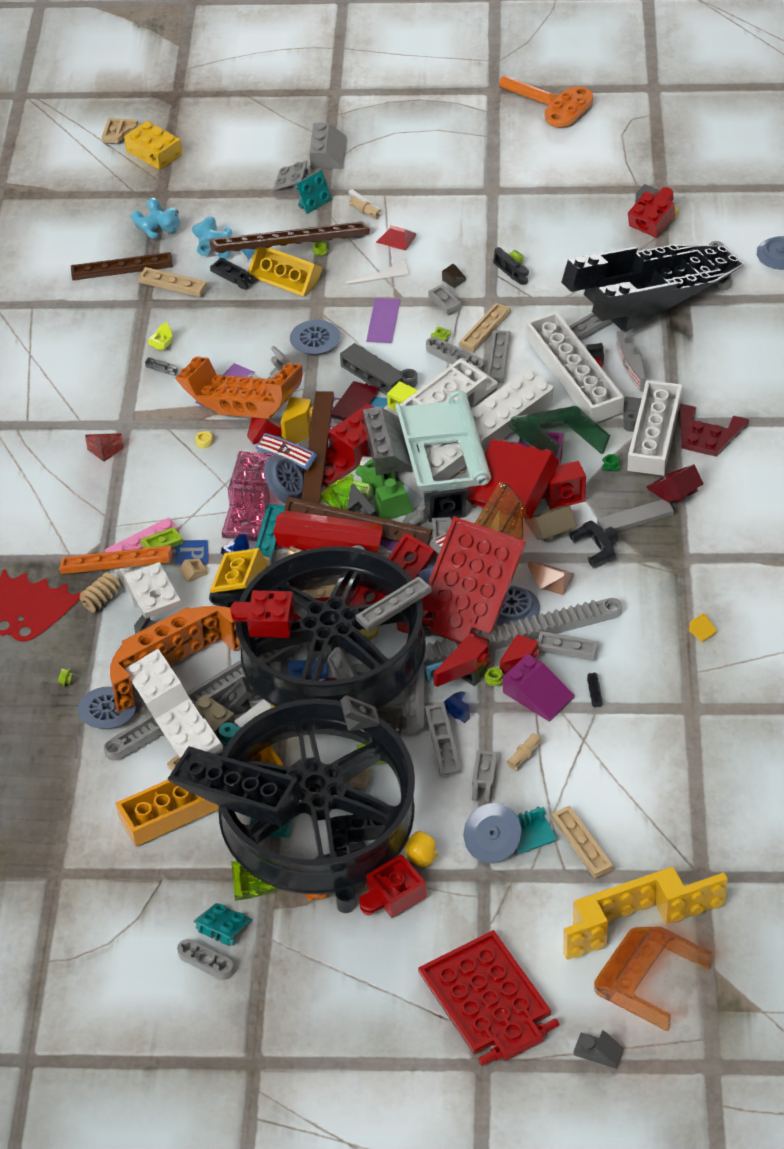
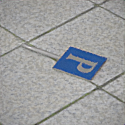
[172,540,208,565]

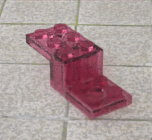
[222,451,276,541]

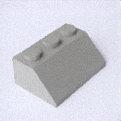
[309,122,346,169]

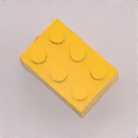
[124,121,183,170]

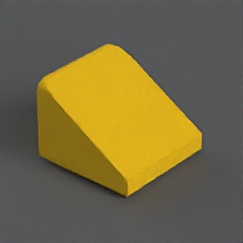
[689,613,717,643]

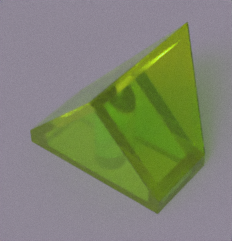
[321,474,354,510]

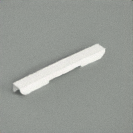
[348,189,381,210]

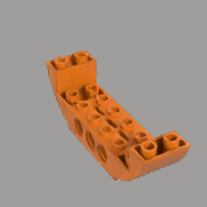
[175,356,303,419]
[110,606,241,713]

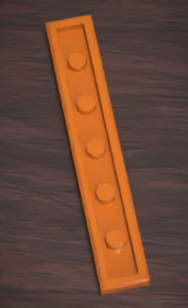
[59,545,173,574]

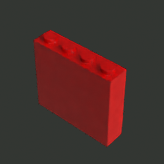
[467,439,559,520]

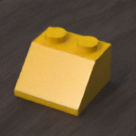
[281,396,313,444]

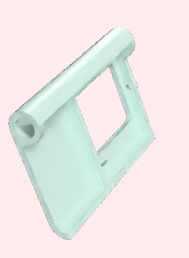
[395,391,491,491]

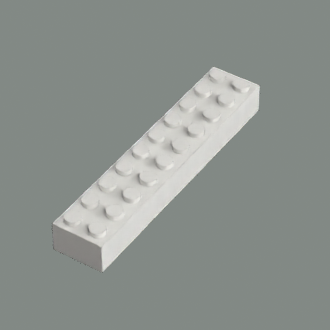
[397,368,554,498]

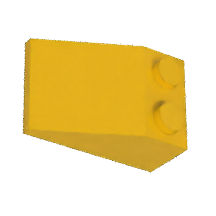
[210,548,267,593]

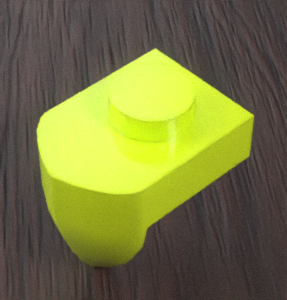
[148,322,172,350]

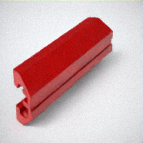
[273,511,383,553]

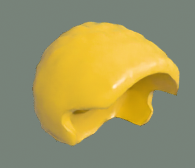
[405,831,439,868]

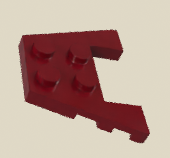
[679,404,749,457]

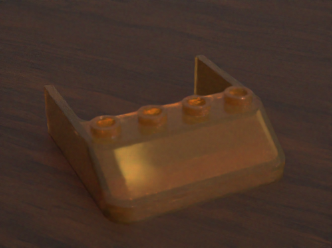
[475,482,525,540]
[594,927,712,1032]

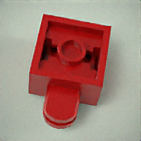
[628,187,675,238]
[541,461,586,509]
[230,590,295,638]
[359,854,427,918]

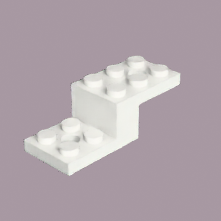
[114,562,181,619]

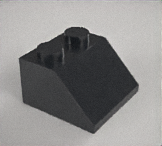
[424,488,467,522]

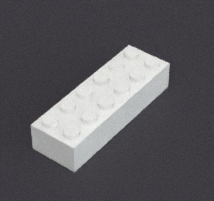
[627,380,682,476]

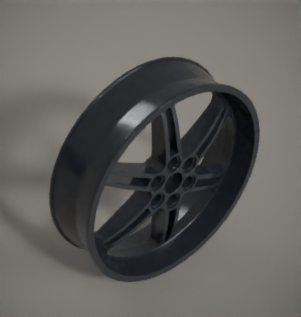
[235,546,426,709]
[218,699,415,894]

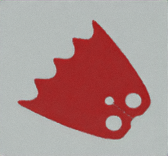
[0,569,82,642]

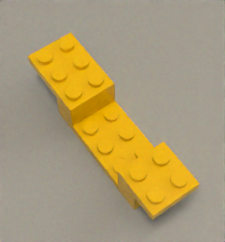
[563,866,728,960]

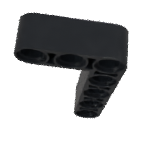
[330,814,386,913]

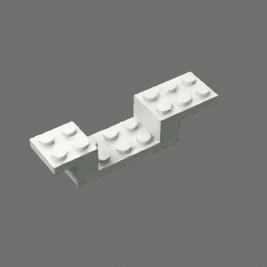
[400,358,498,448]
[125,649,224,759]

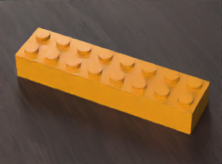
[116,745,283,847]

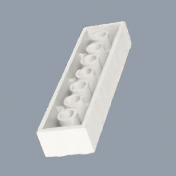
[526,311,624,424]

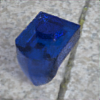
[220,533,249,555]
[443,691,470,723]

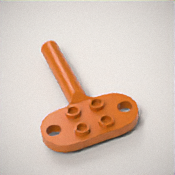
[499,76,593,127]

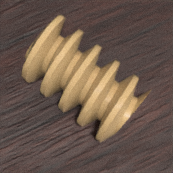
[80,572,121,613]

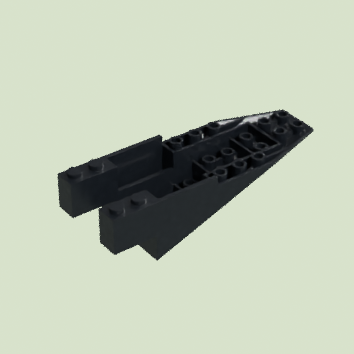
[561,244,744,333]

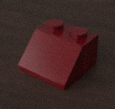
[646,464,703,502]

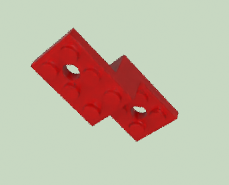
[303,404,374,488]
[349,532,437,607]

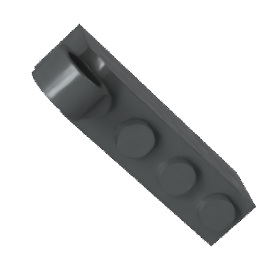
[340,343,418,395]

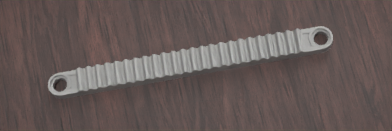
[423,598,622,667]
[104,643,304,760]

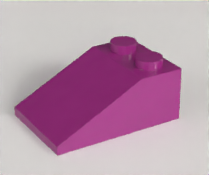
[502,654,575,722]

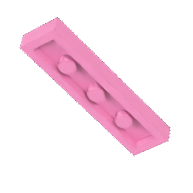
[104,517,179,552]

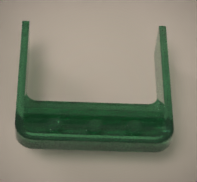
[509,406,611,457]

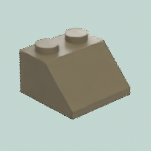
[525,505,577,542]

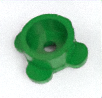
[602,454,621,471]

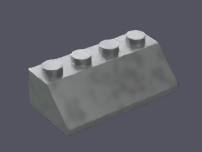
[363,407,413,475]

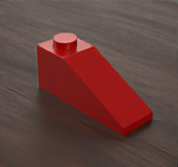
[434,635,489,687]

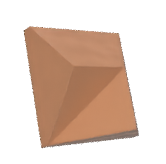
[528,562,574,595]

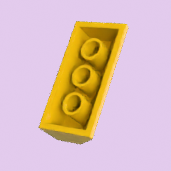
[248,247,323,297]

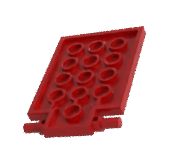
[422,516,527,645]
[418,930,560,1066]

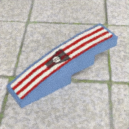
[256,433,317,470]

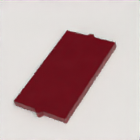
[332,381,380,421]

